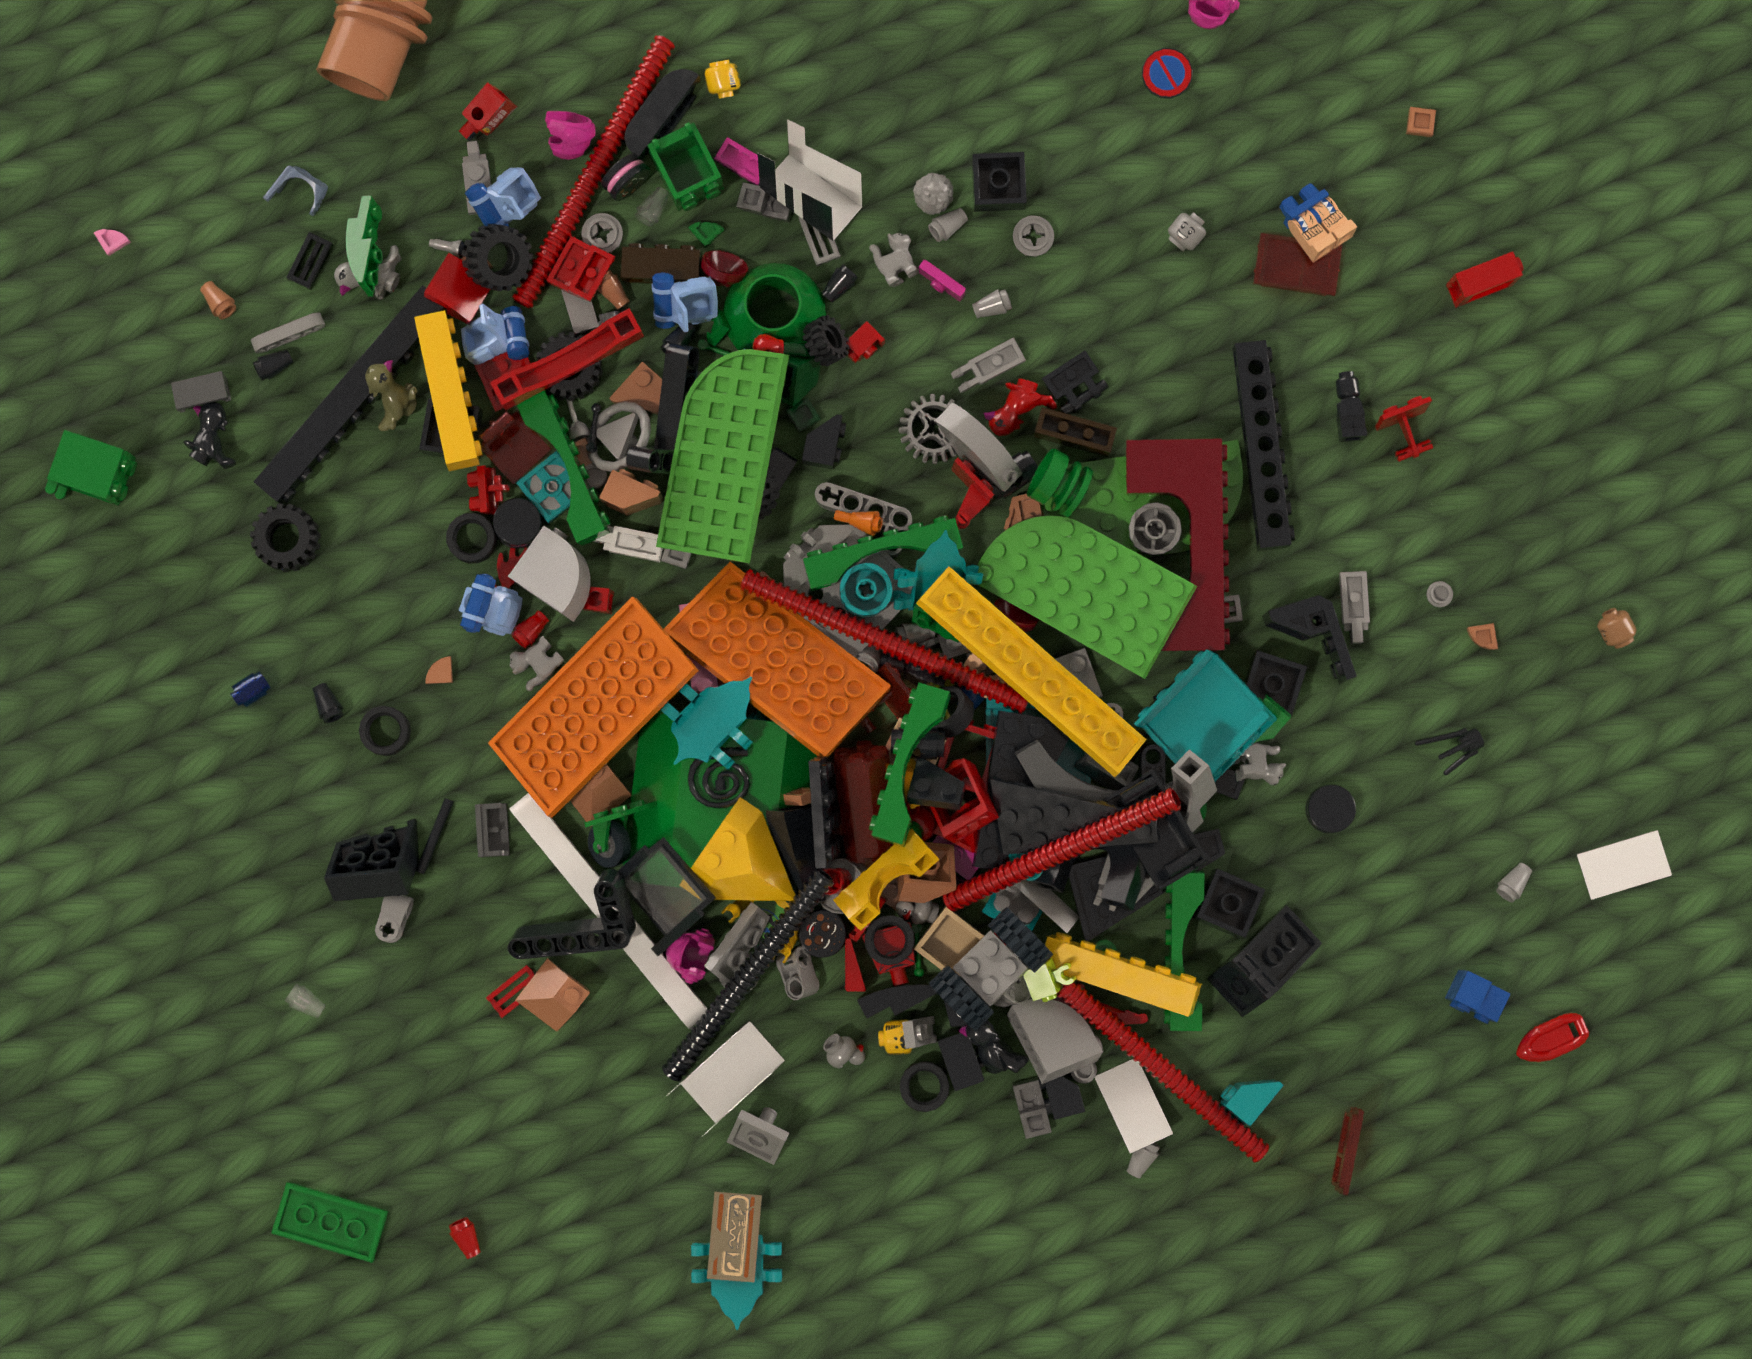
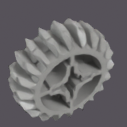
[899,394,962,464]

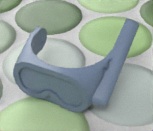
[263,165,328,216]

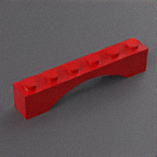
[490,308,644,410]

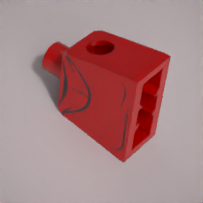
[862,922,915,986]

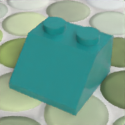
[1220,1079,1284,1126]

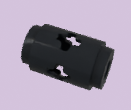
[985,451,1038,501]
[891,727,945,760]

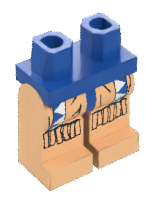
[1280,183,1357,263]

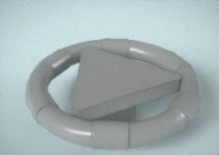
[587,401,651,472]

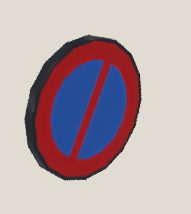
[1141,48,1193,99]

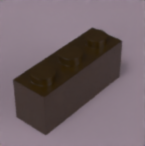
[621,243,701,284]
[1033,407,1117,457]

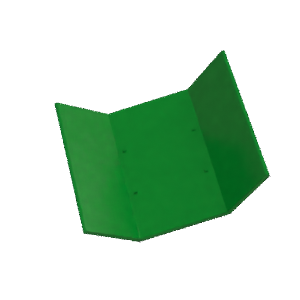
[623,710,837,887]

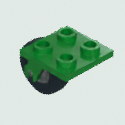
[584,799,657,868]

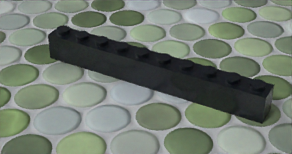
[253,285,449,504]

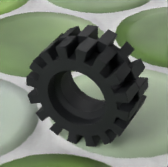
[803,315,849,367]

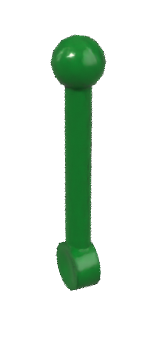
[698,340,730,355]
[911,924,924,978]

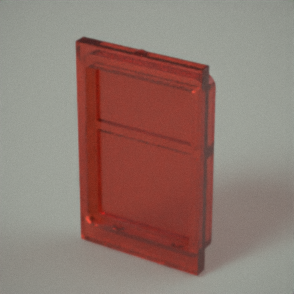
[1253,233,1342,296]
[1331,1107,1364,1195]

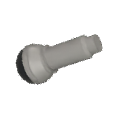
[429,239,467,258]

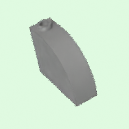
[935,402,1022,492]
[508,526,590,622]
[1007,999,1103,1084]

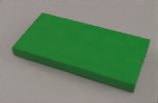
[271,1182,389,1263]

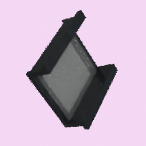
[605,837,716,957]

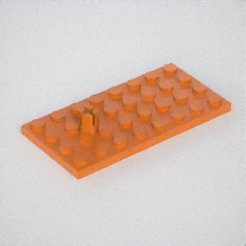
[664,562,891,757]
[488,596,699,818]

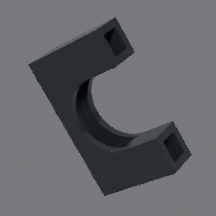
[1032,844,1146,911]

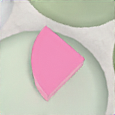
[94,229,131,256]

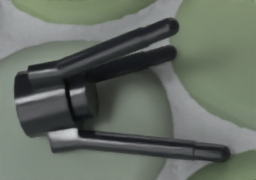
[1415,727,1484,775]

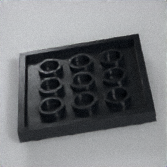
[809,751,846,868]

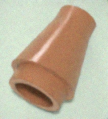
[597,270,630,310]
[200,281,236,320]

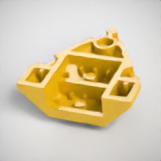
[680,797,795,901]

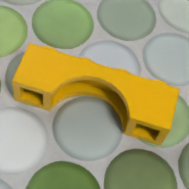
[833,829,940,931]

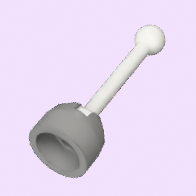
[566,399,590,442]

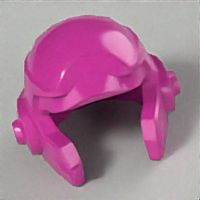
[1188,0,1240,30]
[545,111,596,160]
[666,928,715,984]

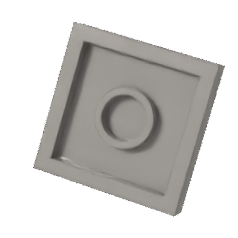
[727,1107,789,1165]

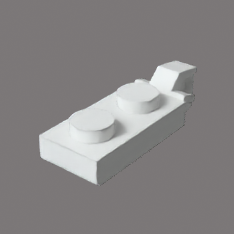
[593,526,663,562]

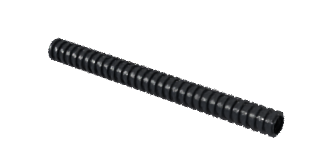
[662,869,834,1082]

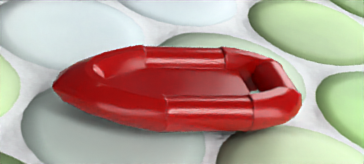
[1516,1013,1589,1062]

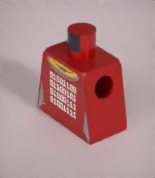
[459,82,517,141]

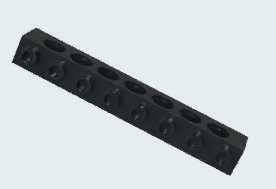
[1232,340,1295,551]

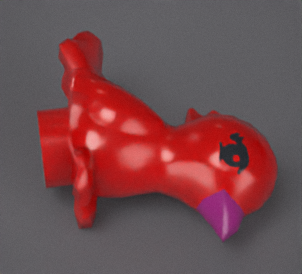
[983,378,1057,436]

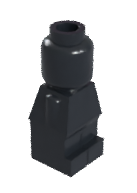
[1336,371,1367,442]
[879,653,945,689]

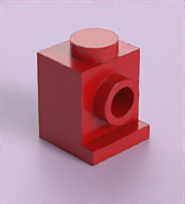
[846,321,885,363]

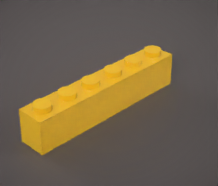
[414,310,483,471]
[1045,932,1202,1017]

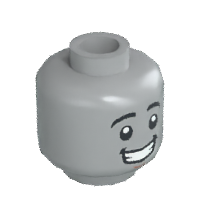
[1168,212,1206,252]

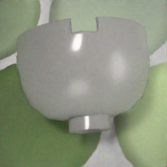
[1128,503,1182,556]

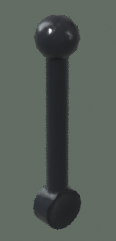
[586,403,601,453]

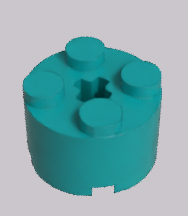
[839,563,893,618]

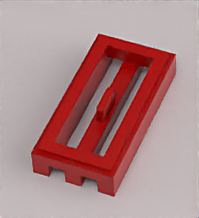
[486,965,535,1018]

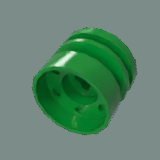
[1027,448,1093,517]

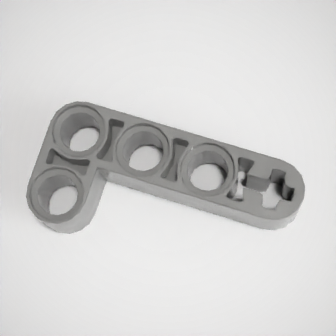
[815,482,912,558]

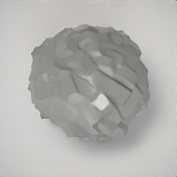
[913,173,954,215]

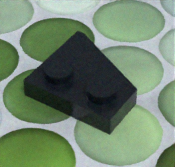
[907,757,965,810]

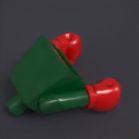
[753,334,820,407]

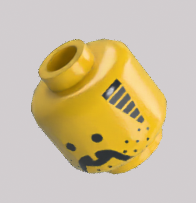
[705,59,741,99]
[878,1019,913,1055]

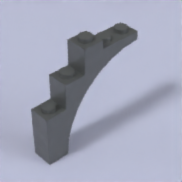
[1014,740,1173,802]

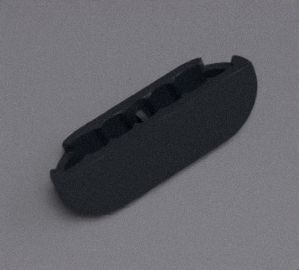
[625,69,700,159]

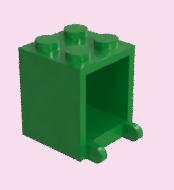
[647,122,724,212]
[45,430,137,506]

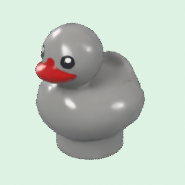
[896,900,939,925]
[823,1034,865,1068]

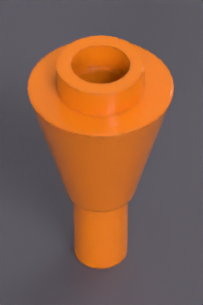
[834,510,883,537]

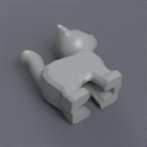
[869,233,919,288]
[510,636,565,691]
[1233,743,1286,785]

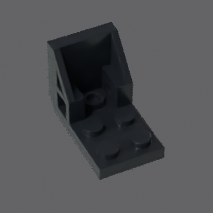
[1262,595,1357,684]
[1207,905,1322,1017]

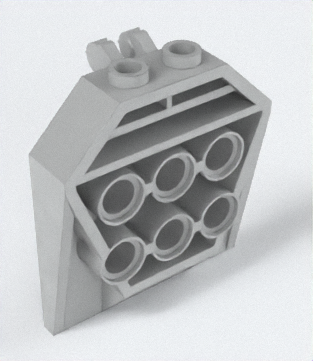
[783,525,912,657]

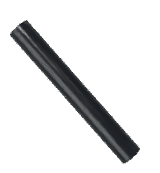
[416,798,454,874]

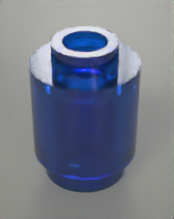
[230,671,271,708]

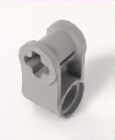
[375,895,414,943]
[776,946,819,1000]

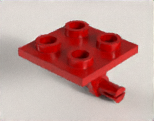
[1375,396,1433,462]
[952,458,994,530]

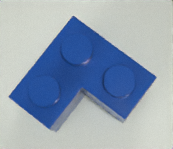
[1445,970,1510,1024]

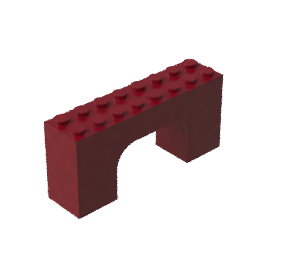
[1126,439,1230,651]

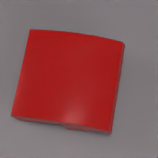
[546,236,615,302]
[424,253,491,325]
[475,352,531,412]

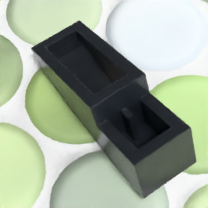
[857,984,937,1018]

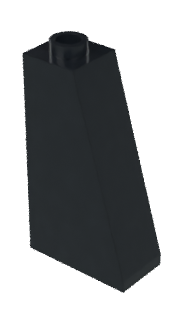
[766,805,826,906]

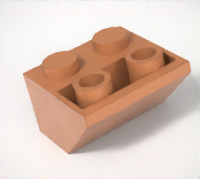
[599,469,664,516]

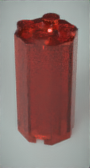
[833,741,894,863]

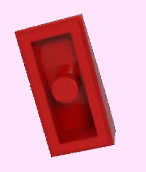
[845,939,866,992]

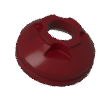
[701,250,748,287]
[994,598,1039,633]

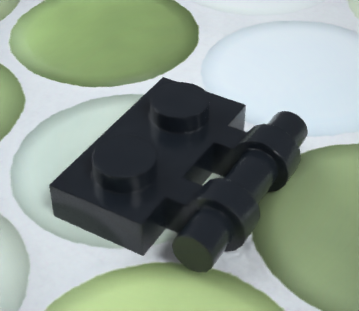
[1042,350,1109,414]

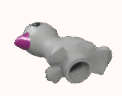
[334,245,401,300]

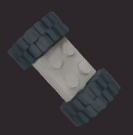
[929,907,1053,1031]

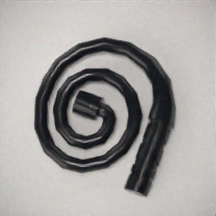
[687,746,750,809]

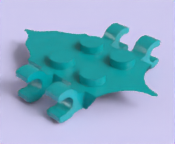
[890,530,983,610]
[661,676,753,770]
[691,1235,782,1330]

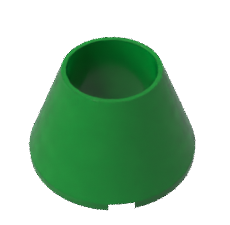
[723,263,826,351]

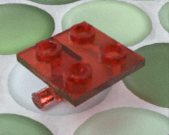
[480,411,551,485]
[860,662,912,734]

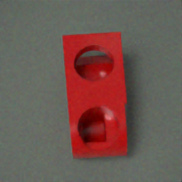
[583,587,614,614]

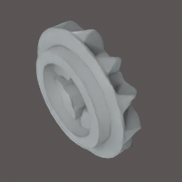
[582,213,623,253]
[1013,216,1054,257]

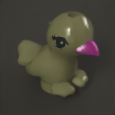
[365,360,418,431]

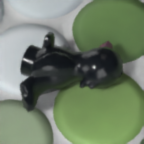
[183,402,236,469]
[959,1020,1028,1074]

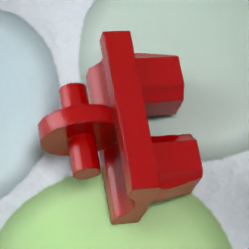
[467,465,510,515]

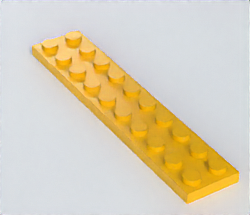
[916,567,1147,777]

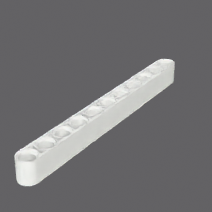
[509,793,707,1029]

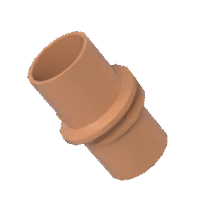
[316,0,433,101]

